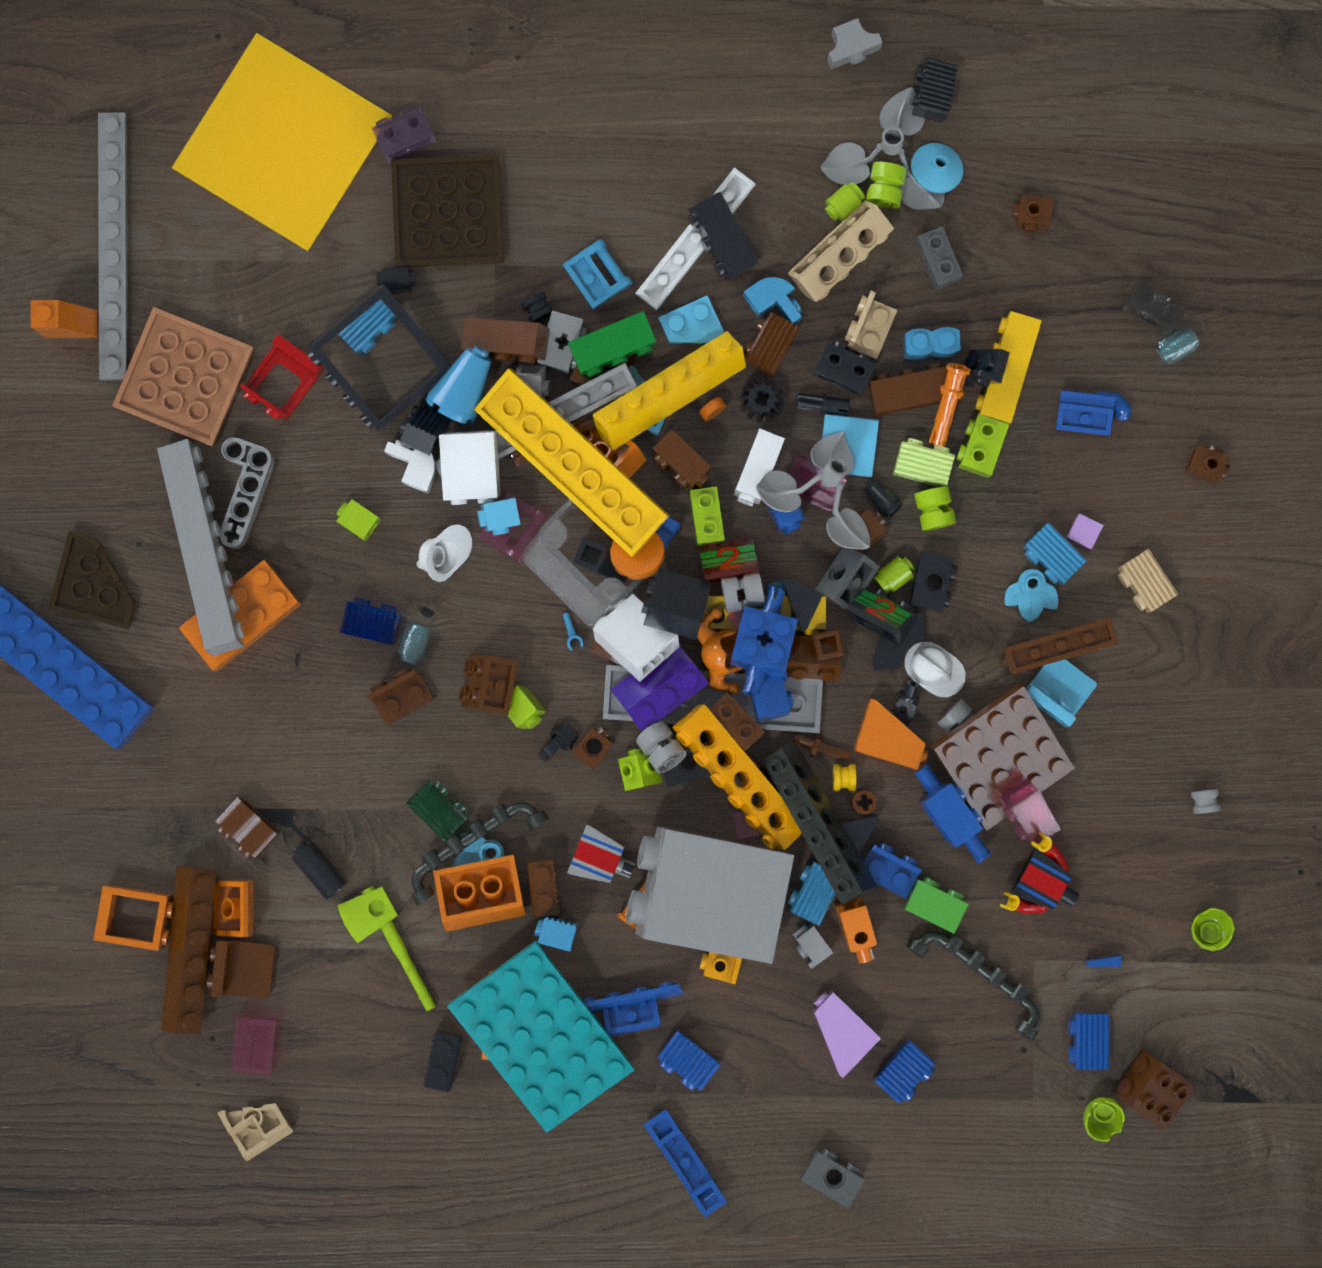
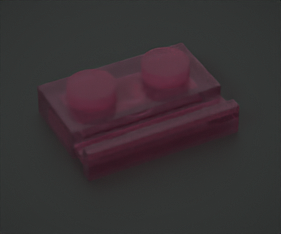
[789,453,848,513]
[231,1016,277,1076]

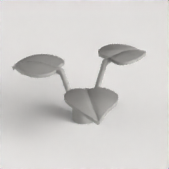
[821,87,945,210]
[756,432,870,549]

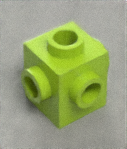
[618,748,663,791]

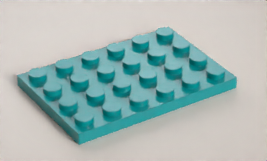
[447,940,635,1133]

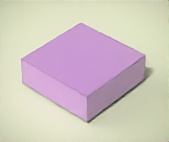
[1066,513,1104,550]

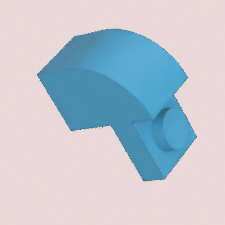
[743,277,802,325]

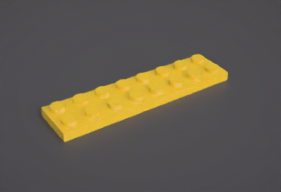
[474,369,670,557]

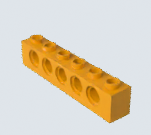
[672,704,802,850]

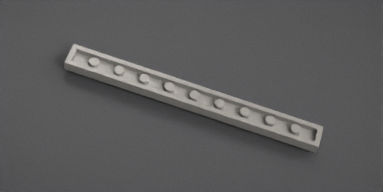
[98,112,128,381]

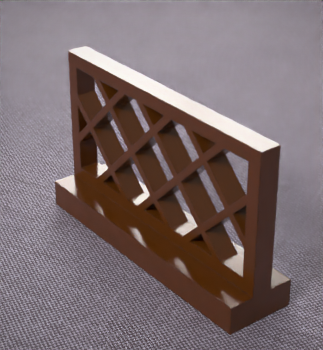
[999,617,1119,675]

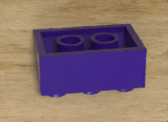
[610,645,709,732]

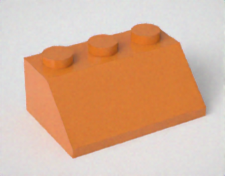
[433,854,526,932]

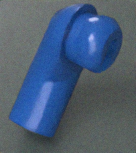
[1096,391,1132,421]

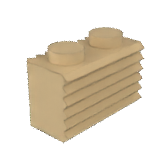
[1118,549,1178,613]

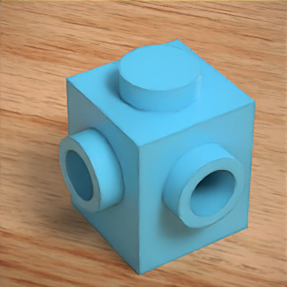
[477,498,521,536]

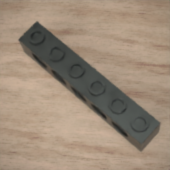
[762,744,878,904]

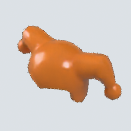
[697,607,744,694]

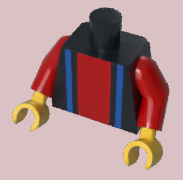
[1000,832,1079,914]

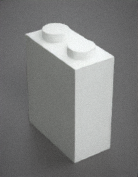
[734,428,785,507]
[439,430,501,505]
[593,594,679,682]

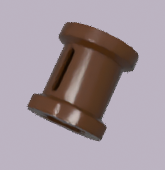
[851,790,877,815]

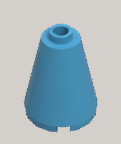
[426,346,491,425]

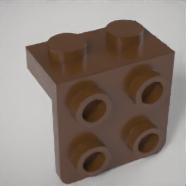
[207,939,275,999]
[1112,1050,1193,1129]

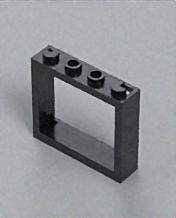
[307,283,451,431]

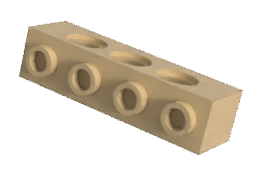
[787,200,894,302]

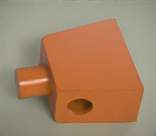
[834,897,877,963]

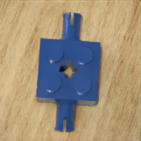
[730,587,798,697]
[914,764,992,863]

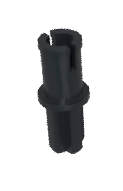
[795,393,850,416]

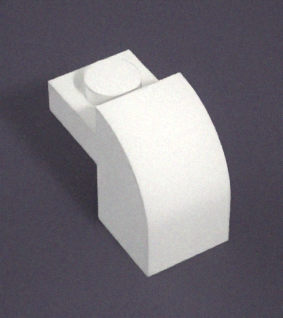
[384,440,437,494]

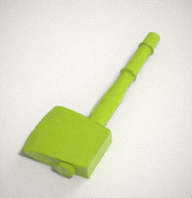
[337,886,436,1011]

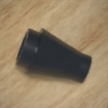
[864,479,903,519]

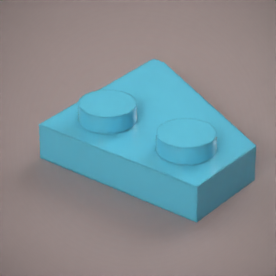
[658,296,724,345]

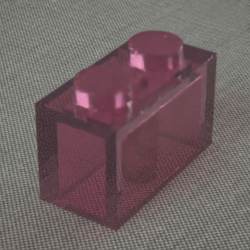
[1001,779,1061,847]

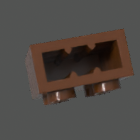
[653,429,711,491]

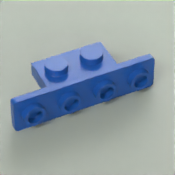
[582,982,683,1036]

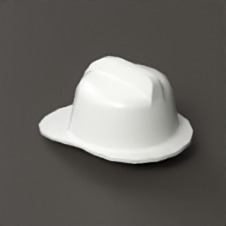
[416,524,472,582]
[905,642,965,697]

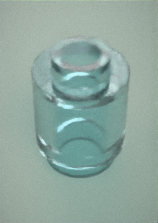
[1157,327,1200,365]
[397,623,430,665]

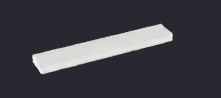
[635,167,756,311]

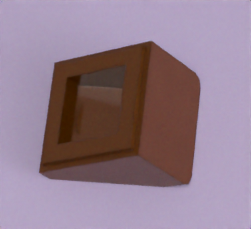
[809,629,844,661]

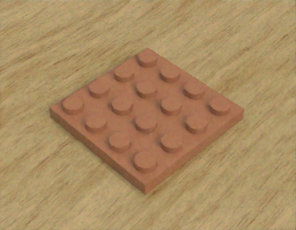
[112,307,255,448]

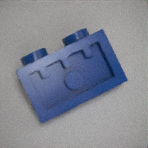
[863,842,922,898]

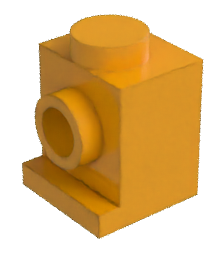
[699,952,742,984]

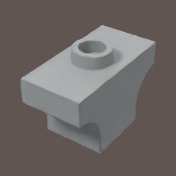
[827,18,883,69]

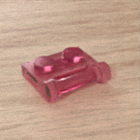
[478,491,548,562]

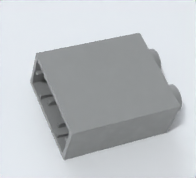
[626,826,794,964]

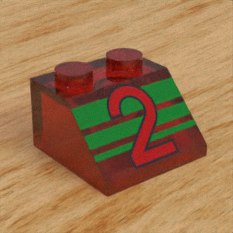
[699,538,759,583]

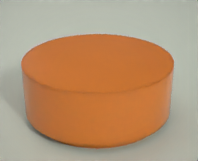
[699,397,727,422]

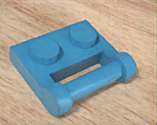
[563,239,633,310]

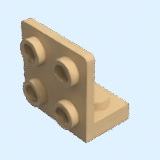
[844,291,897,361]

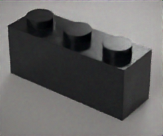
[688,192,759,280]

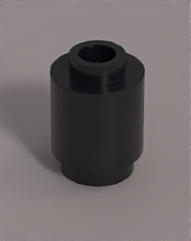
[376,265,416,295]

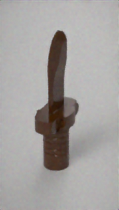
[793,733,851,759]

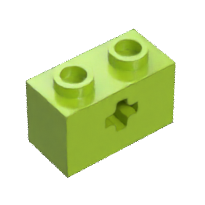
[690,486,725,547]

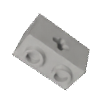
[537,310,587,375]

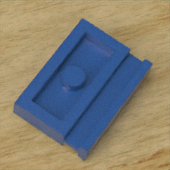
[1056,390,1116,436]

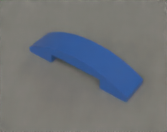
[644,1109,727,1218]

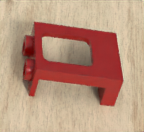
[239,334,325,421]

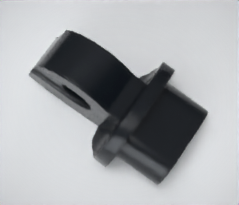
[893,680,918,726]
[538,722,579,762]

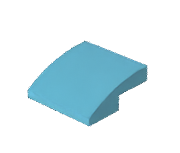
[818,413,879,477]

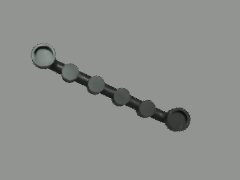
[412,802,549,906]
[906,931,1039,1041]

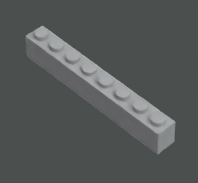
[157,439,245,656]

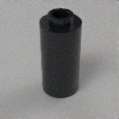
[291,841,347,901]

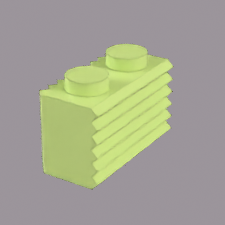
[892,438,955,487]

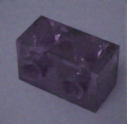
[372,106,436,163]

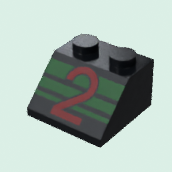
[847,587,917,646]

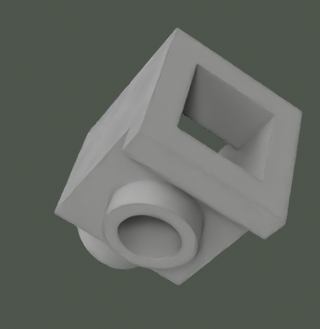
[793,924,833,969]

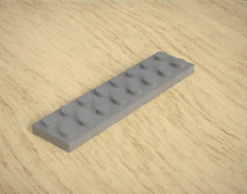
[603,665,823,733]

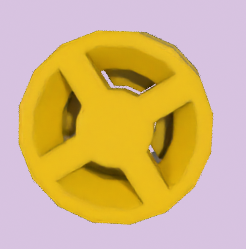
[833,764,856,791]

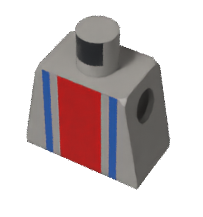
[567,824,636,883]

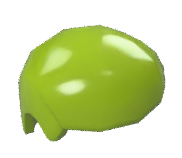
[1191,908,1235,951]
[1083,1097,1125,1142]

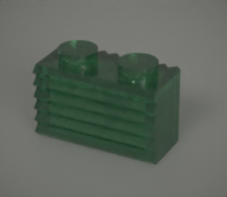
[406,780,469,842]

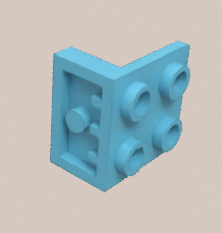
[1026,659,1097,727]

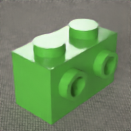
[903,877,968,934]

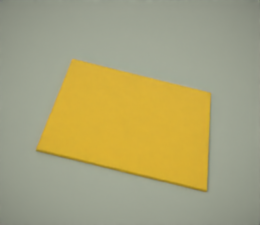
[172,33,393,251]

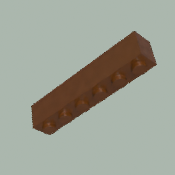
[161,866,216,1034]

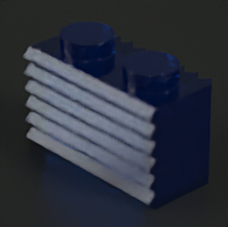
[339,597,402,646]

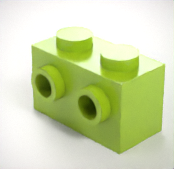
[956,414,1009,478]

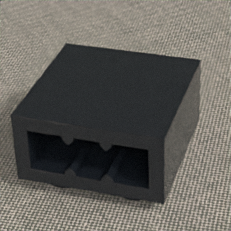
[641,568,712,640]

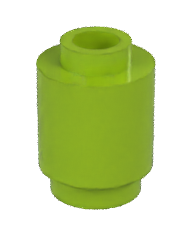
[825,182,865,221]
[873,556,915,594]

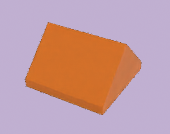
[211,880,254,937]

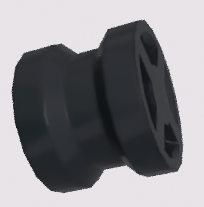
[521,292,554,323]

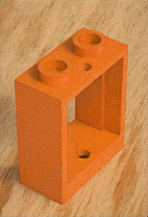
[93,885,174,951]

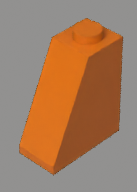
[31,300,99,338]
[853,699,928,770]

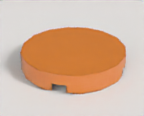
[610,533,665,580]

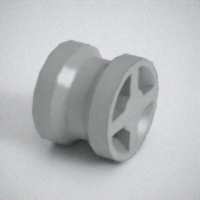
[1191,789,1221,814]

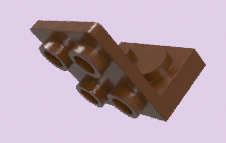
[459,654,518,715]
[367,668,435,726]

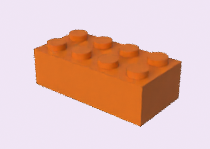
[179,560,302,672]

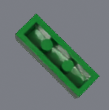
[568,311,656,378]

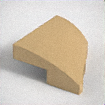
[217,1103,294,1161]

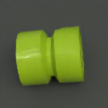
[866,162,907,209]
[914,486,957,531]

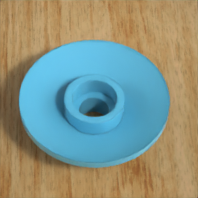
[911,143,963,193]

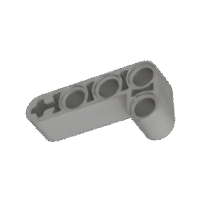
[220,437,275,549]

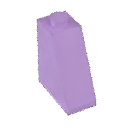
[813,990,881,1078]

